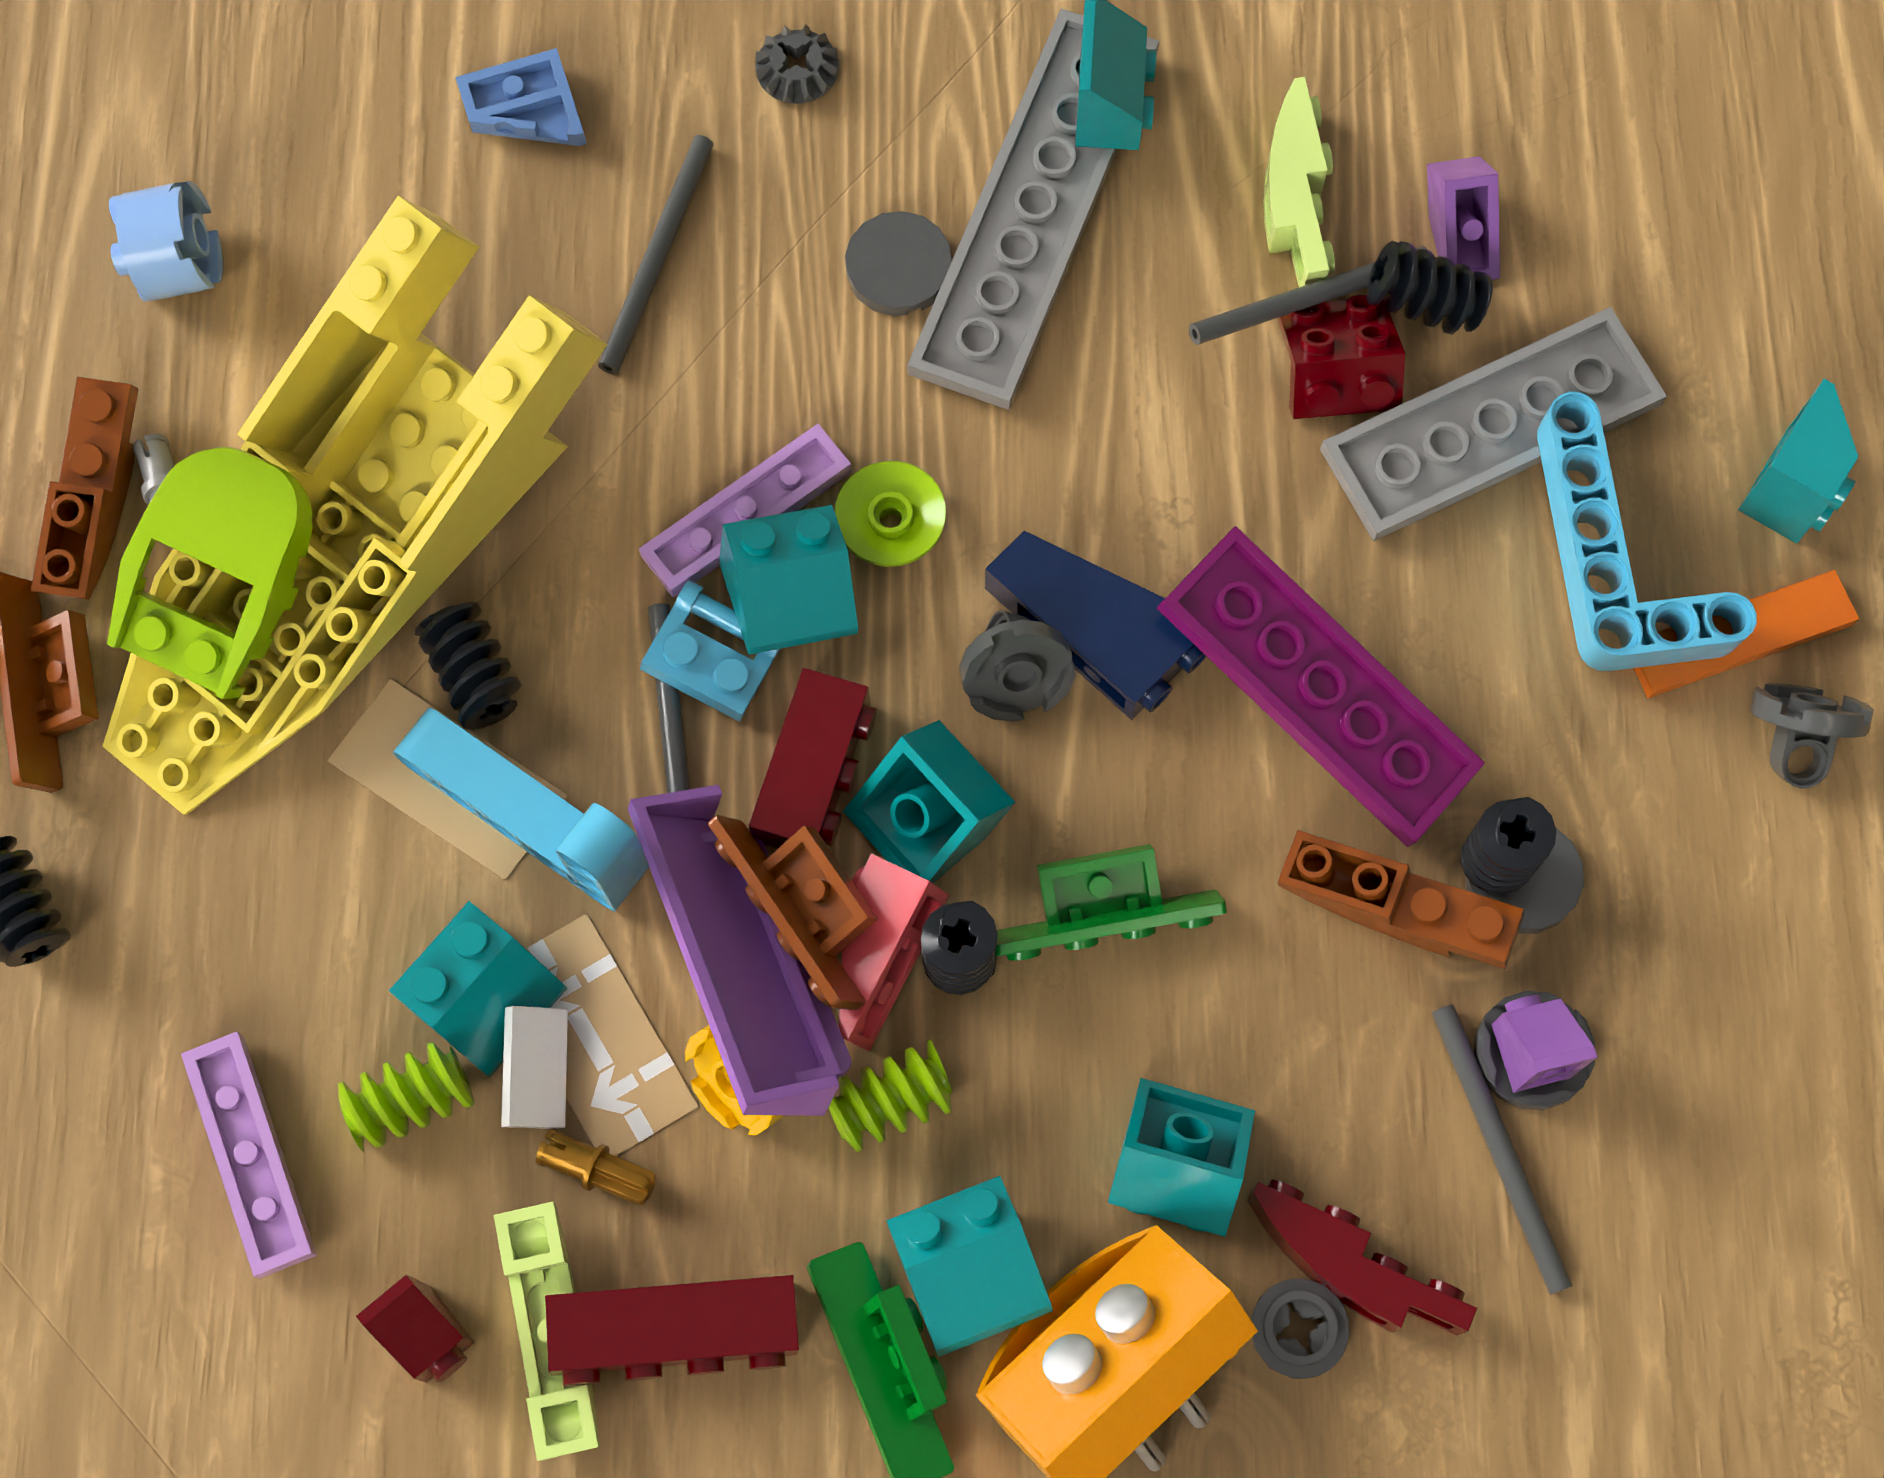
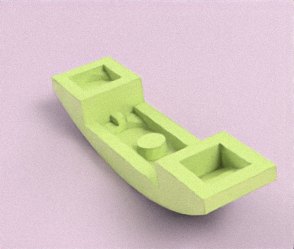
[493,1202,600,1461]

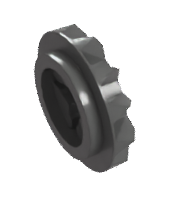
[756,24,839,104]
[1251,1279,1349,1379]

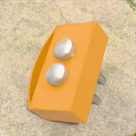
[976,1225,1258,1478]

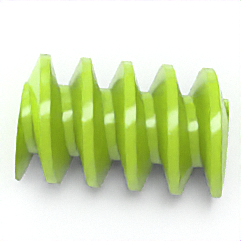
[828,1039,952,1152]
[338,1042,475,1152]

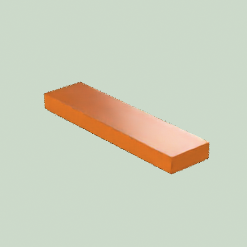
[1634,570,1859,698]

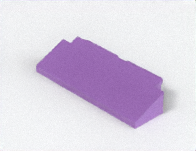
[628,785,851,1116]

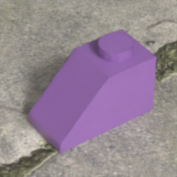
[1427,156,1500,280]
[1492,994,1597,1093]

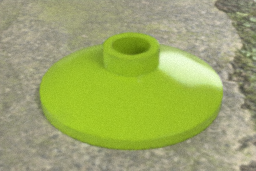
[835,461,946,567]

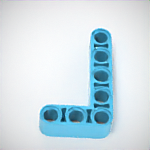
[1537,392,1757,671]
[393,707,649,912]

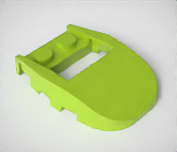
[107,447,313,699]

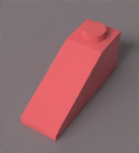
[838,853,949,1052]

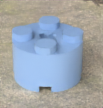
[109,181,223,302]

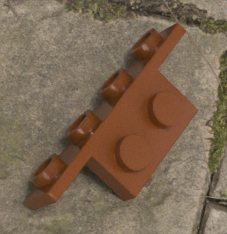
[0,572,99,793]
[708,815,878,1010]

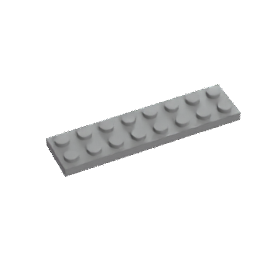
[907,8,1159,410]

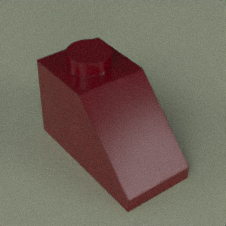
[356,1275,475,1383]

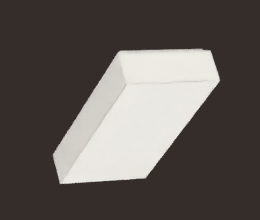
[501,1006,568,1129]

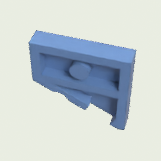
[455,48,587,146]

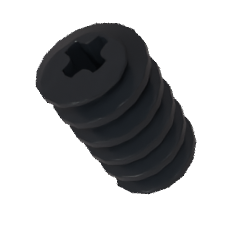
[1366,241,1493,335]
[415,602,522,730]
[1460,797,1556,894]
[0,836,71,967]
[921,901,997,995]

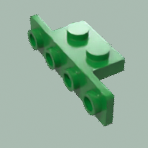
[996,844,1227,961]
[807,1242,954,1478]

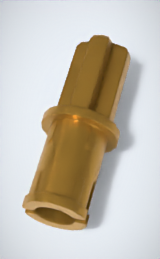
[536,1128,656,1205]

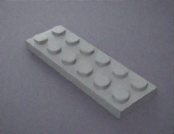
[1320,307,1667,542]

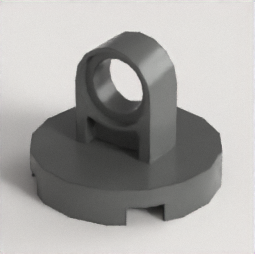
[959,610,1076,722]
[1750,683,1874,789]

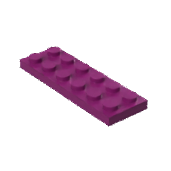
[1156,526,1485,847]

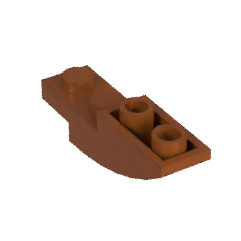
[31,377,138,600]
[1278,830,1524,969]

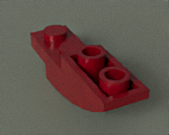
[1247,1179,1477,1336]

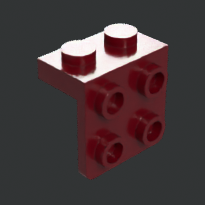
[1278,295,1406,419]

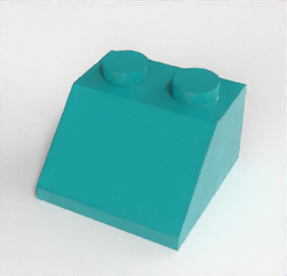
[1075,0,1156,150]
[1738,379,1859,544]
[719,505,858,655]
[843,720,1016,883]
[389,901,567,1078]
[1108,1078,1255,1237]
[886,1176,1053,1357]

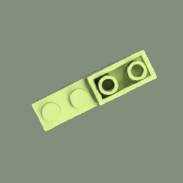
[1263,77,1335,287]

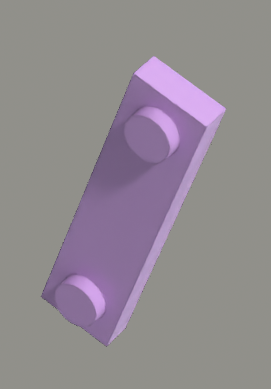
[639,424,852,598]
[181,1032,317,1279]

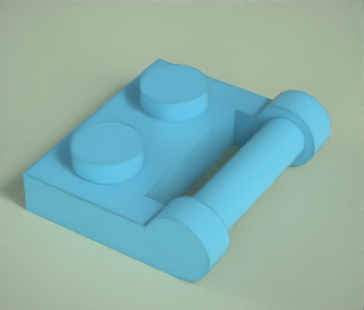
[640,580,780,722]

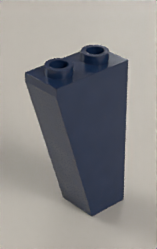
[985,531,1207,720]

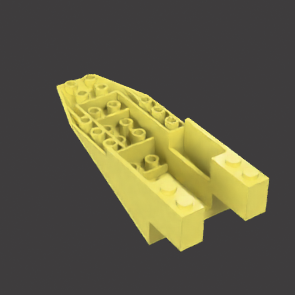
[102,196,608,815]

